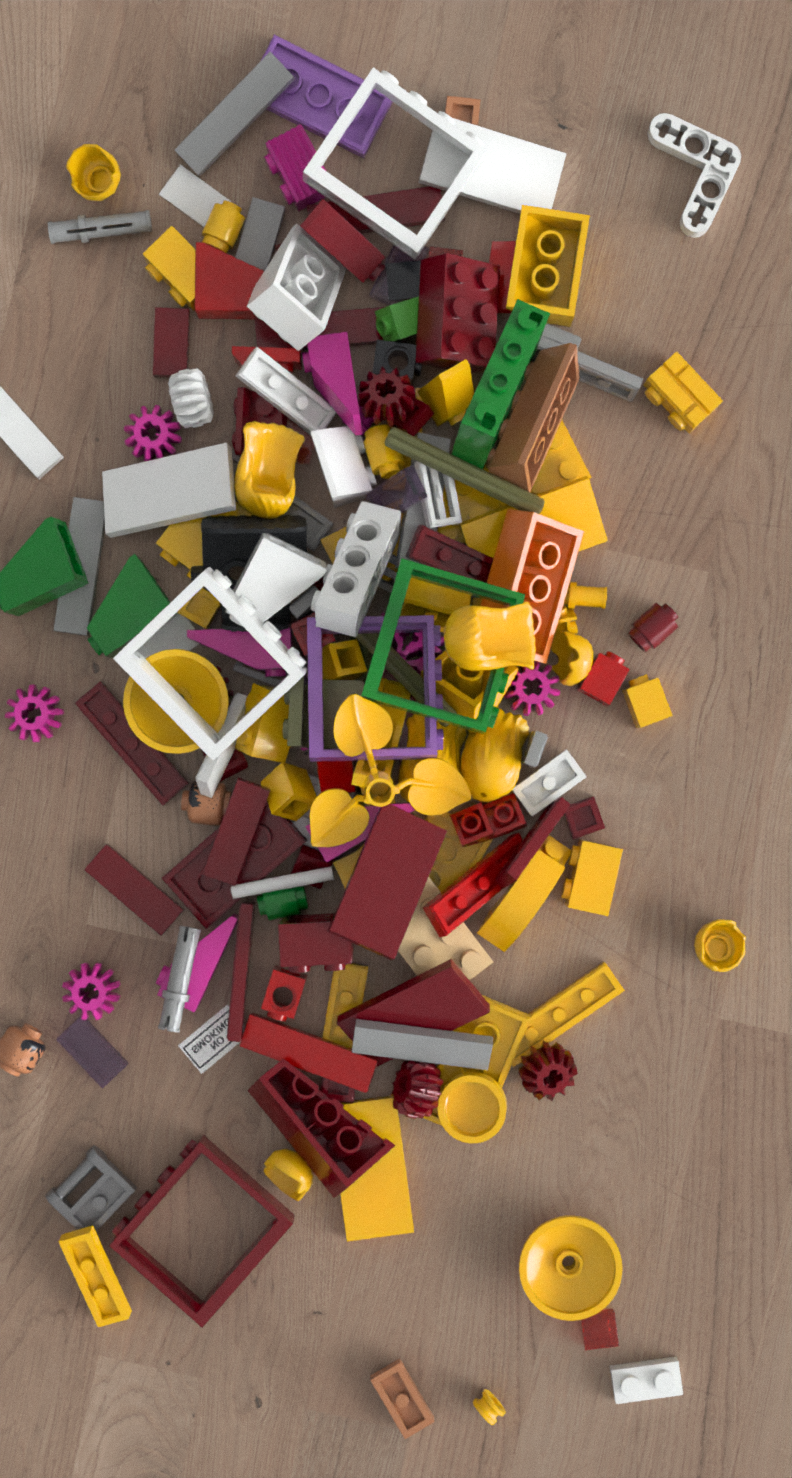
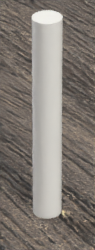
[231,866,334,899]

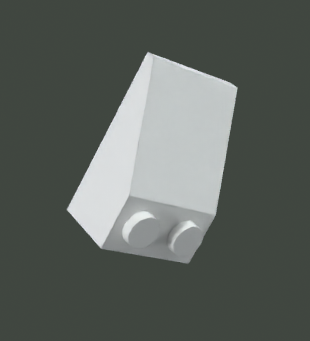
[247,224,347,351]

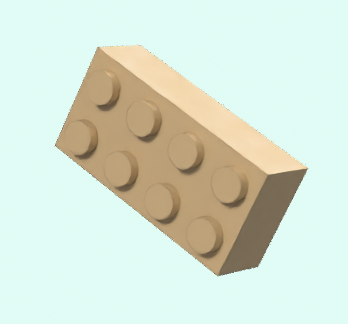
[398,877,493,981]

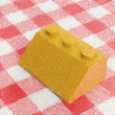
[506,205,590,327]

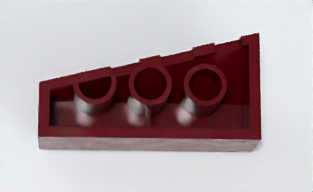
[247,1059,395,1198]

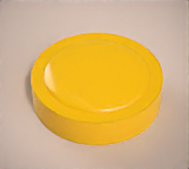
[437,1071,507,1143]

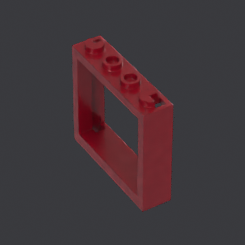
[109,1135,295,1328]

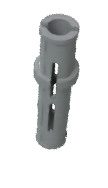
[48,210,152,244]
[158,925,201,1033]

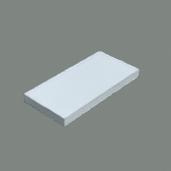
[418,118,566,214]
[102,442,236,538]

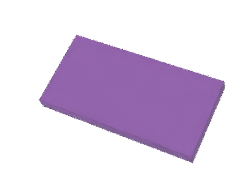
[261,35,393,158]

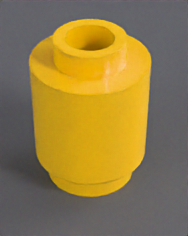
[202,200,245,253]
[363,424,405,479]

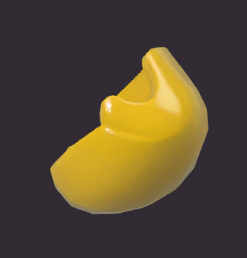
[66,144,121,201]
[551,630,594,686]
[694,919,746,972]
[263,1149,313,1201]

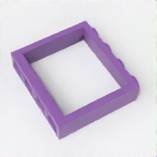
[307,615,444,762]

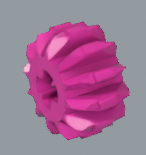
[124,405,182,461]
[504,661,560,716]
[5,685,64,743]
[62,962,121,1020]

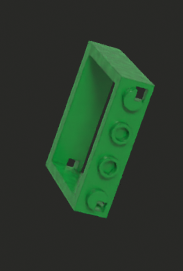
[451,299,550,469]
[361,558,525,734]

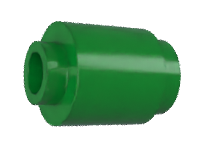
[257,886,308,921]

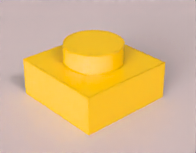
[177,588,221,629]

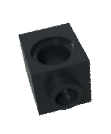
[372,339,422,386]

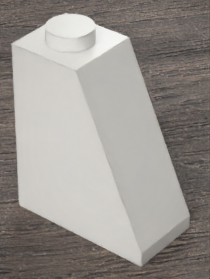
[225,533,327,626]

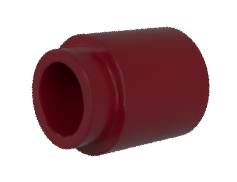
[627,603,679,653]

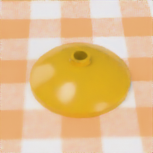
[123,649,229,754]
[519,1215,622,1321]

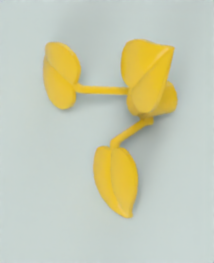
[309,694,471,847]

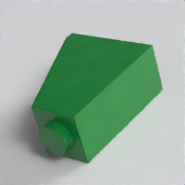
[0,516,89,616]
[87,554,177,658]

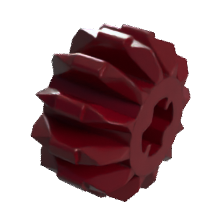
[357,366,416,427]
[518,1040,578,1101]
[390,1060,443,1119]

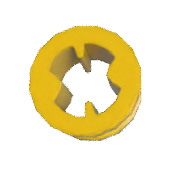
[473,1389,506,1425]

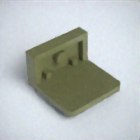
[283,676,365,749]

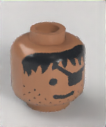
[181,781,232,826]
[0,1023,46,1077]

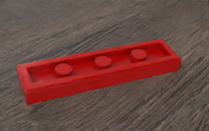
[422,833,523,937]
[240,1013,379,1093]

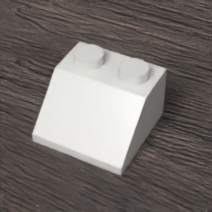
[310,426,377,508]

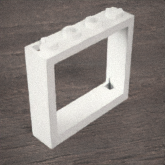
[303,67,487,260]
[113,566,308,761]

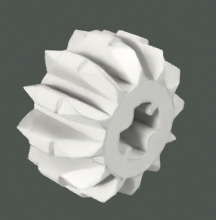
[168,368,214,428]

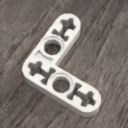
[647,113,741,238]

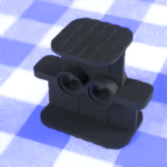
[191,515,307,632]

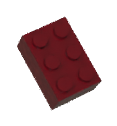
[416,253,500,373]
[278,913,354,973]

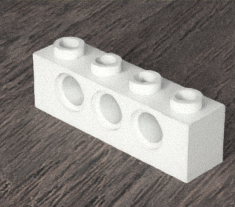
[311,501,401,637]

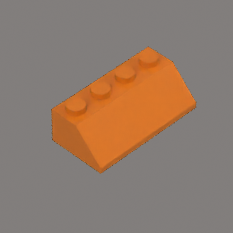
[480,509,584,664]

